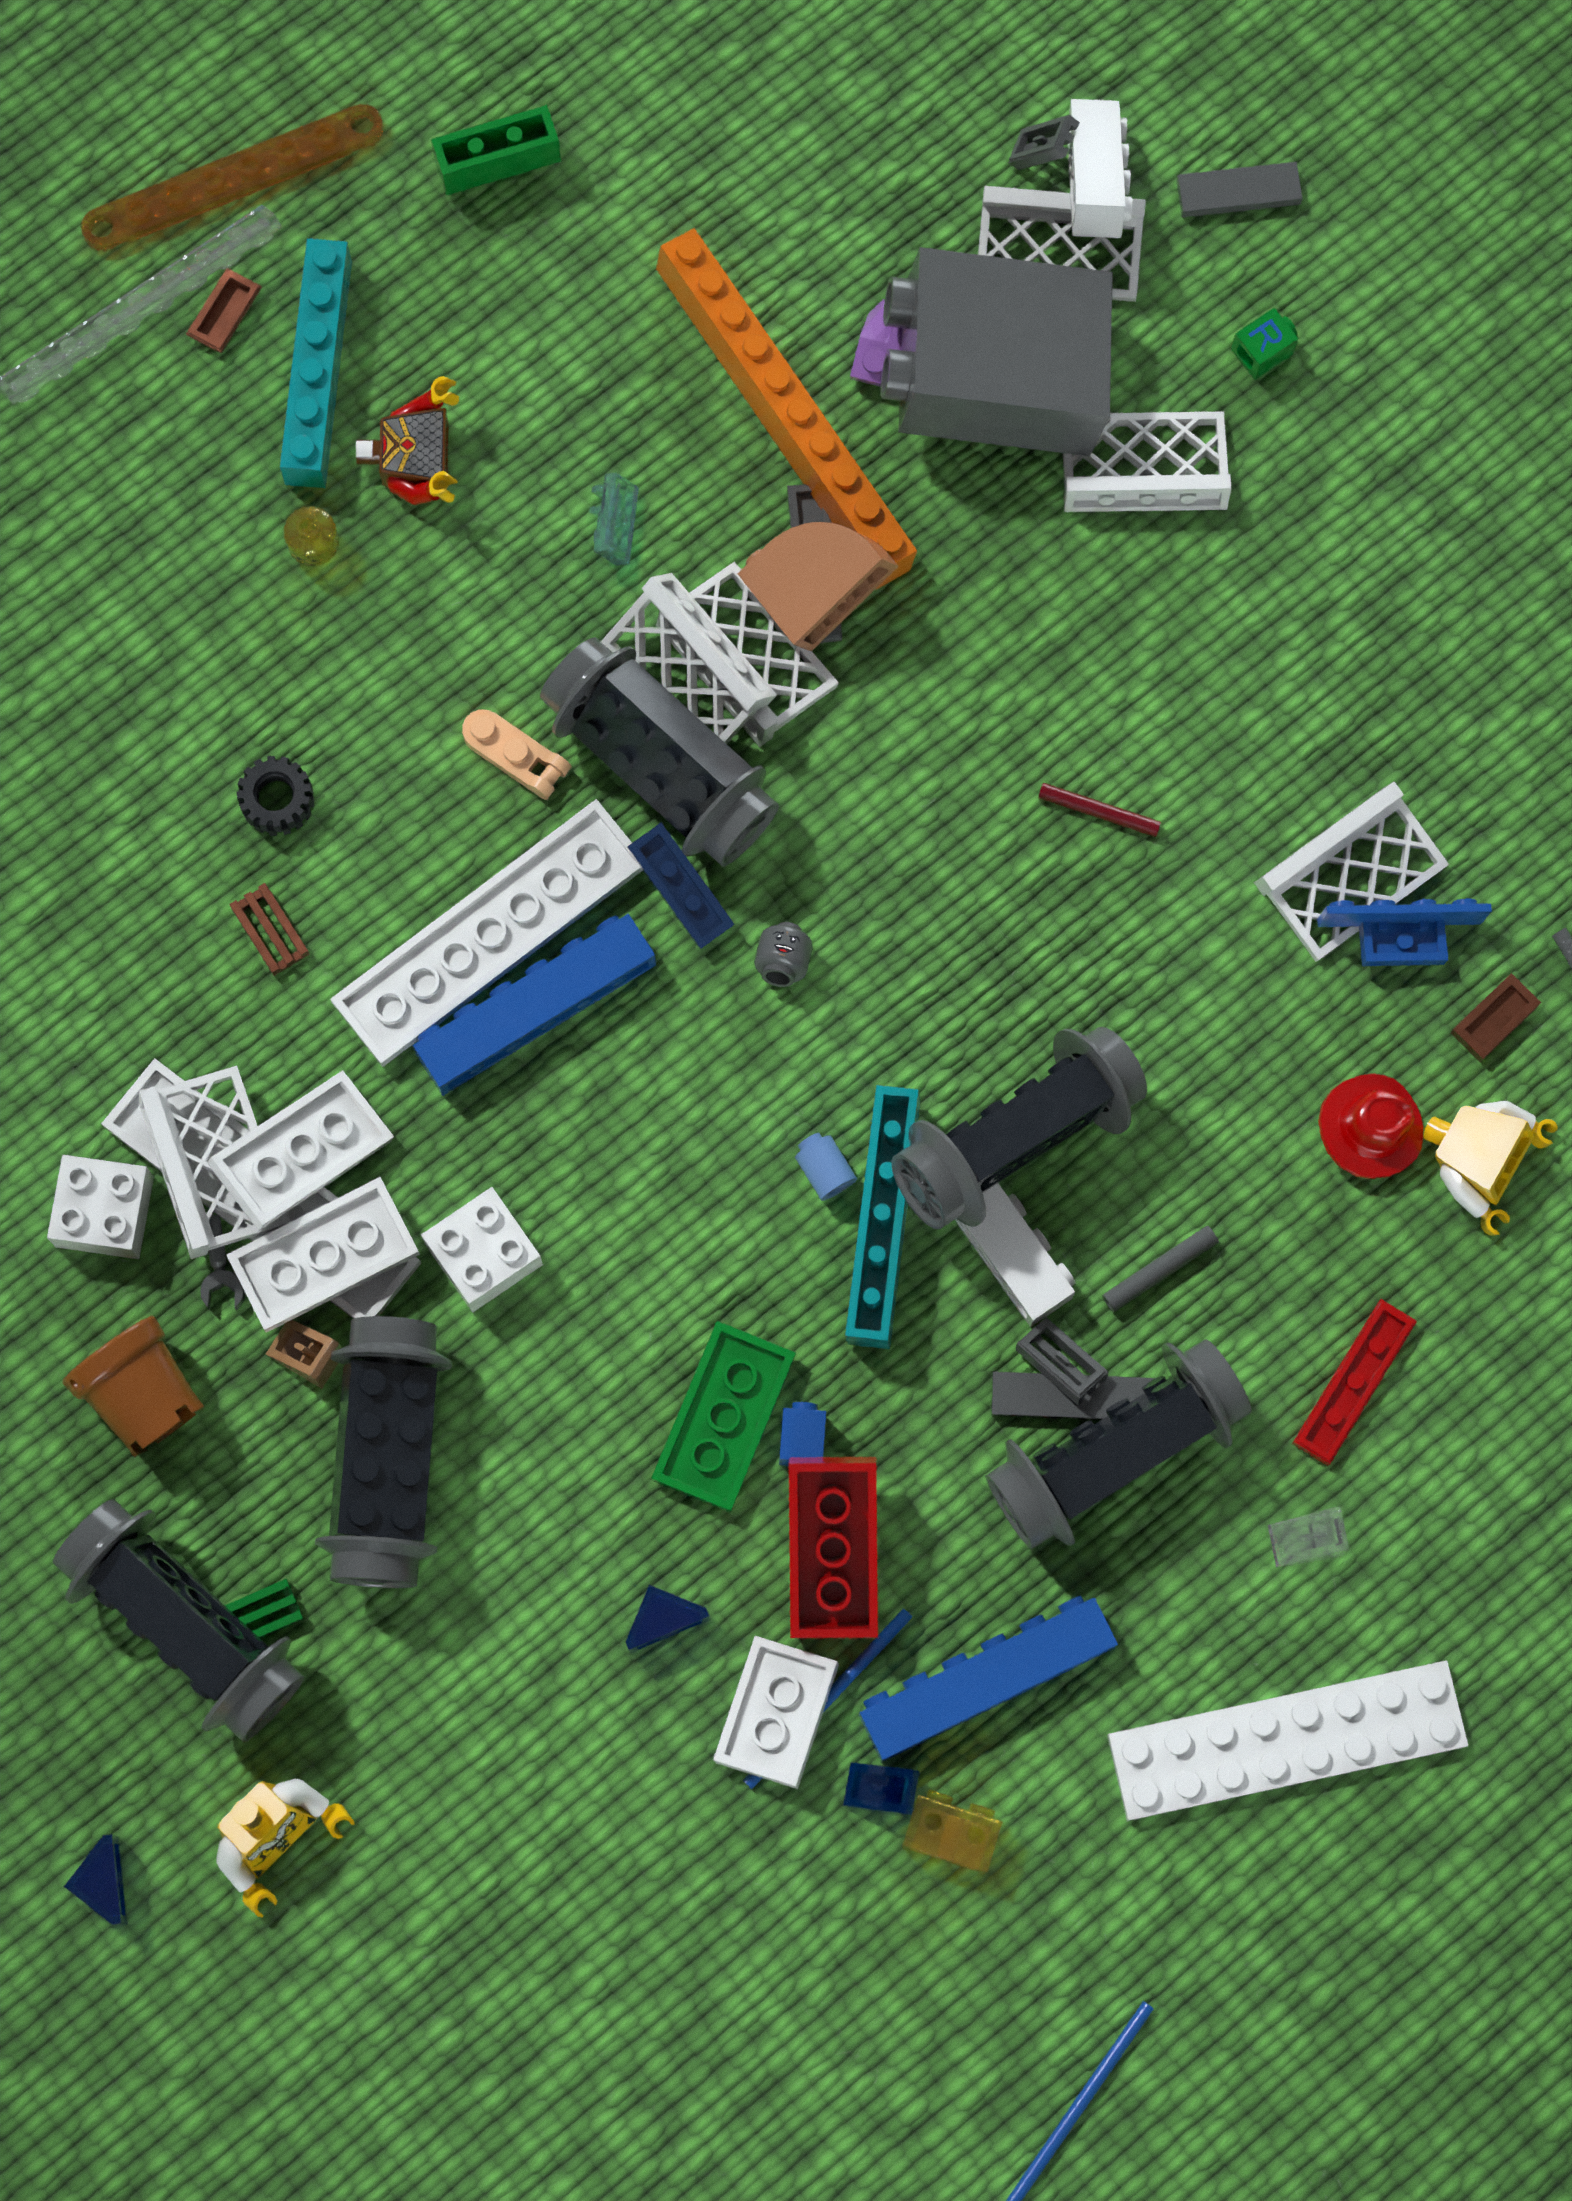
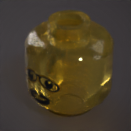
[284,506,339,566]

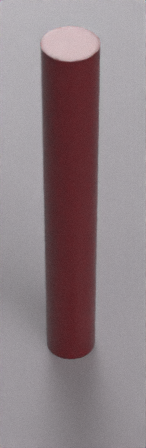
[1038,782,1161,837]

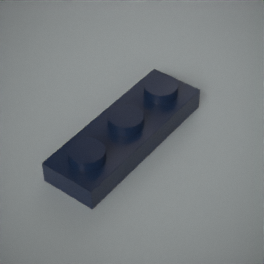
[626,823,735,949]

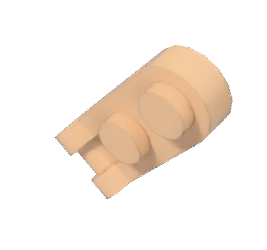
[462,709,572,800]

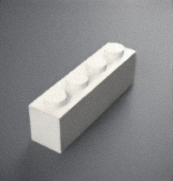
[1068,99,1132,238]
[955,1184,1076,1327]

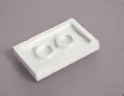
[713,1636,839,1789]

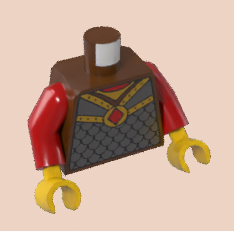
[356,376,459,505]

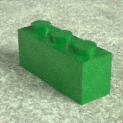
[431,105,561,196]

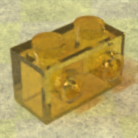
[901,1790,1003,1874]

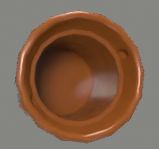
[62,1316,204,1458]

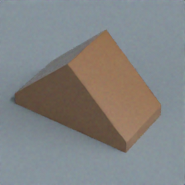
[266,1320,342,1389]

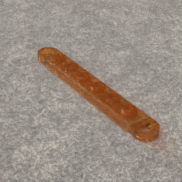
[81,104,383,251]

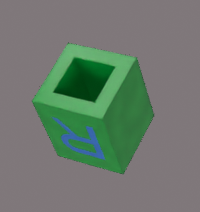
[1231,307,1299,380]

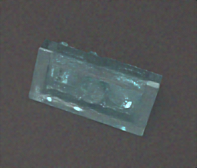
[589,473,639,566]

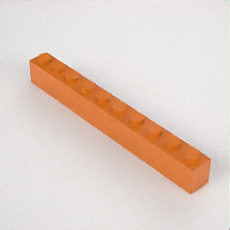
[656,228,917,590]

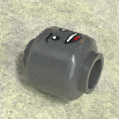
[754,922,813,987]

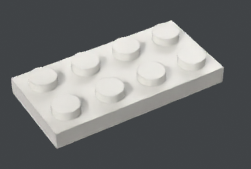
[207,1071,394,1231]
[227,1177,420,1333]

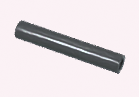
[1102,1226,1219,1313]

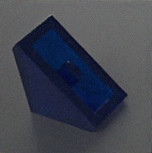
[626,1585,710,1654]
[843,1762,920,1818]
[64,1834,128,1926]

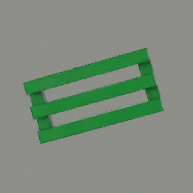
[225,1579,304,1639]

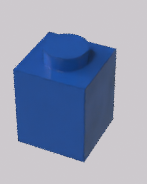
[779,1402,826,1466]

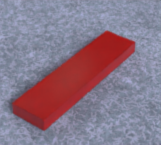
[1291,1299,1417,1466]

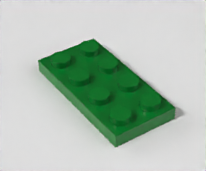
[651,1321,796,1513]

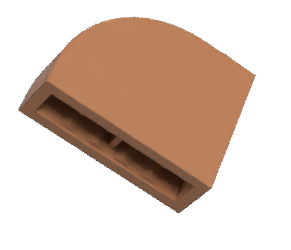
[738,522,899,651]

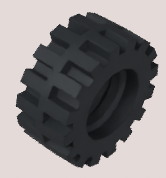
[237,756,314,836]

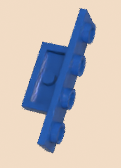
[1317,898,1492,966]

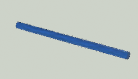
[742,1609,912,1789]
[1006,2001,1154,2201]

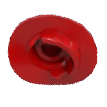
[1318,1073,1423,1179]

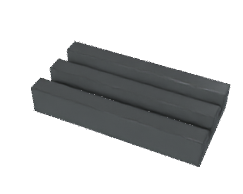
[1009,115,1080,170]
[1016,1317,1108,1405]

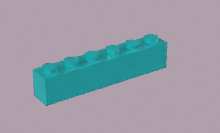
[280,238,352,488]
[845,1085,920,1349]

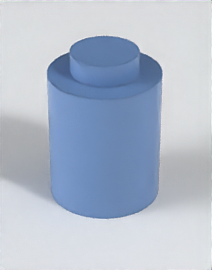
[795,1133,857,1201]

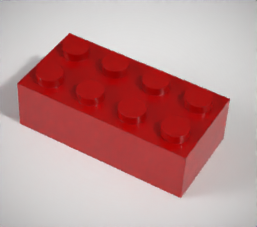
[789,1457,878,1638]

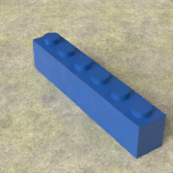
[413,914,656,1096]
[859,1595,1118,1763]

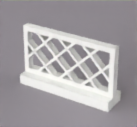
[978,186,1146,302]
[1063,411,1231,512]
[656,562,839,747]
[601,573,777,744]
[1254,782,1449,962]
[138,1066,290,1259]

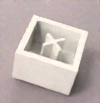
[47,1155,154,1259]
[421,1187,543,1313]

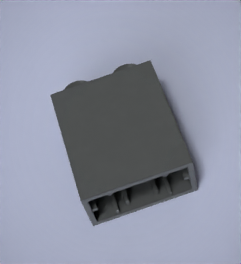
[881,247,1112,456]

